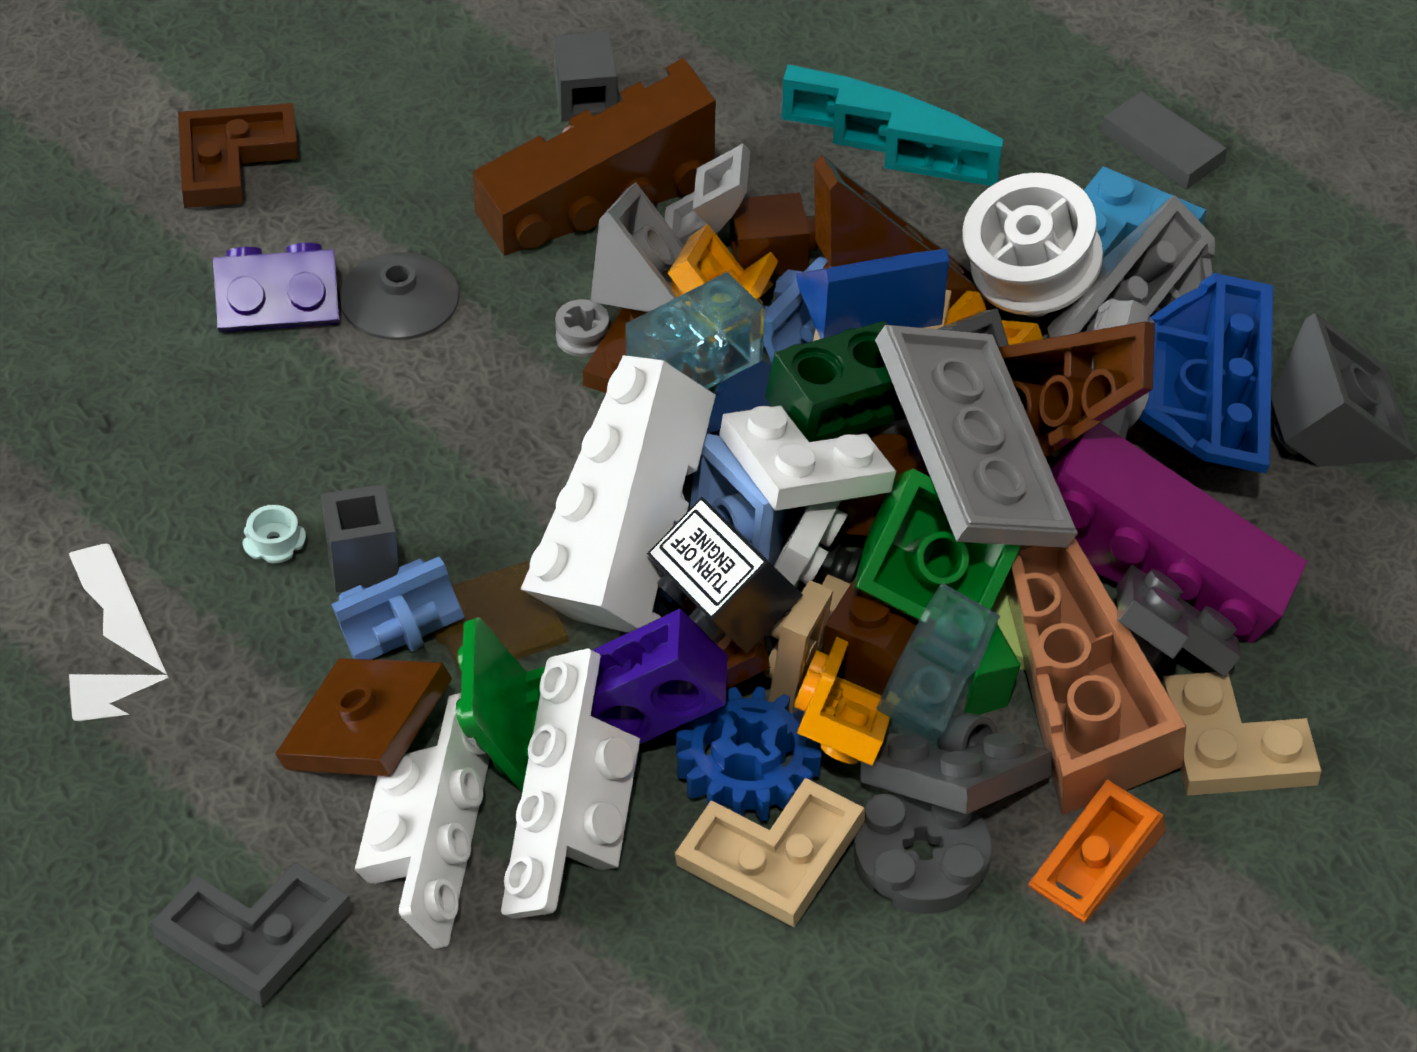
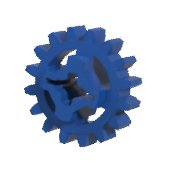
[676,687,822,821]

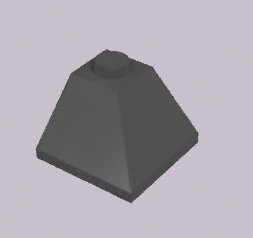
[1271,313,1416,467]

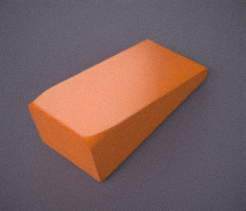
[1028,779,1166,923]

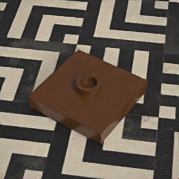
[275,658,452,777]

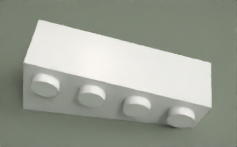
[521,355,716,633]

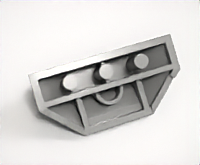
[1047,195,1215,338]

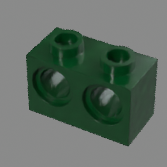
[765,320,906,442]

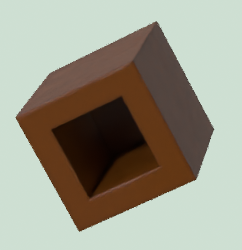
[729,192,818,277]

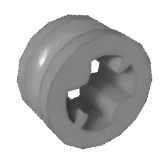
[555,299,609,357]

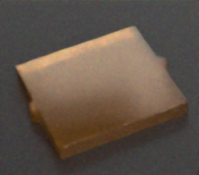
[436,561,568,676]

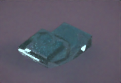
[876,583,1000,741]

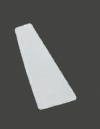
[69,544,168,721]

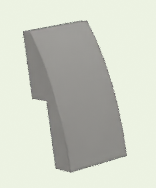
[664,144,750,245]

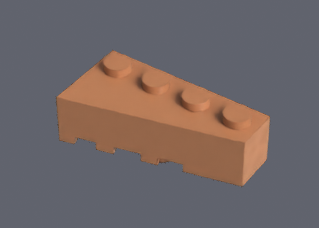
[1006,538,1187,815]

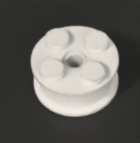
[962,173,1103,317]

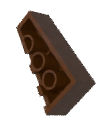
[473,58,716,256]

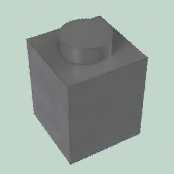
[553,31,618,122]
[321,484,399,592]

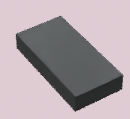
[1101,91,1227,189]

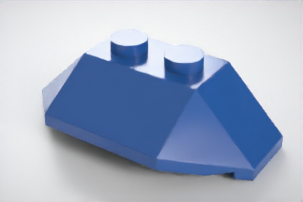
[1139,273,1273,474]

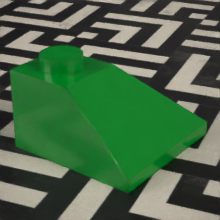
[853,469,1022,648]

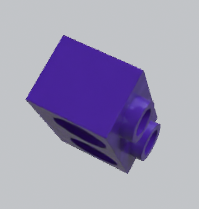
[590,609,728,744]

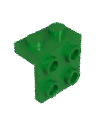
[456,617,545,792]

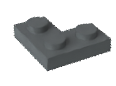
[1117,565,1241,677]
[861,733,1052,814]
[151,862,351,1007]

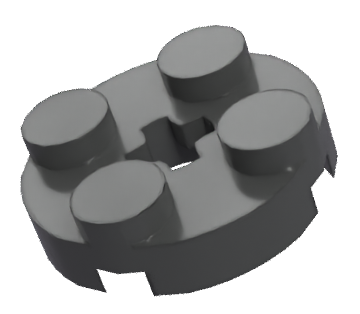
[854,792,992,914]

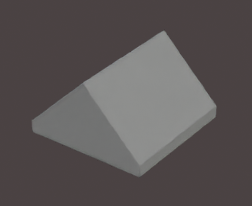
[590,182,685,317]

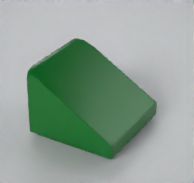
[964,617,1021,715]

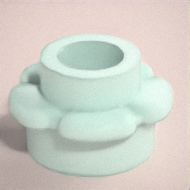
[242,505,306,564]

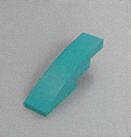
[781,64,1004,186]

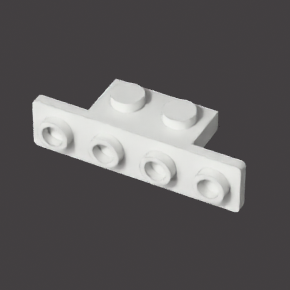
[501,649,640,919]
[355,693,490,949]

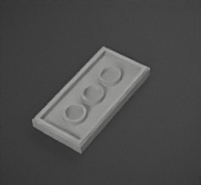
[875,325,1078,548]

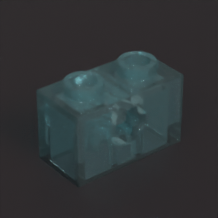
[626,272,765,389]

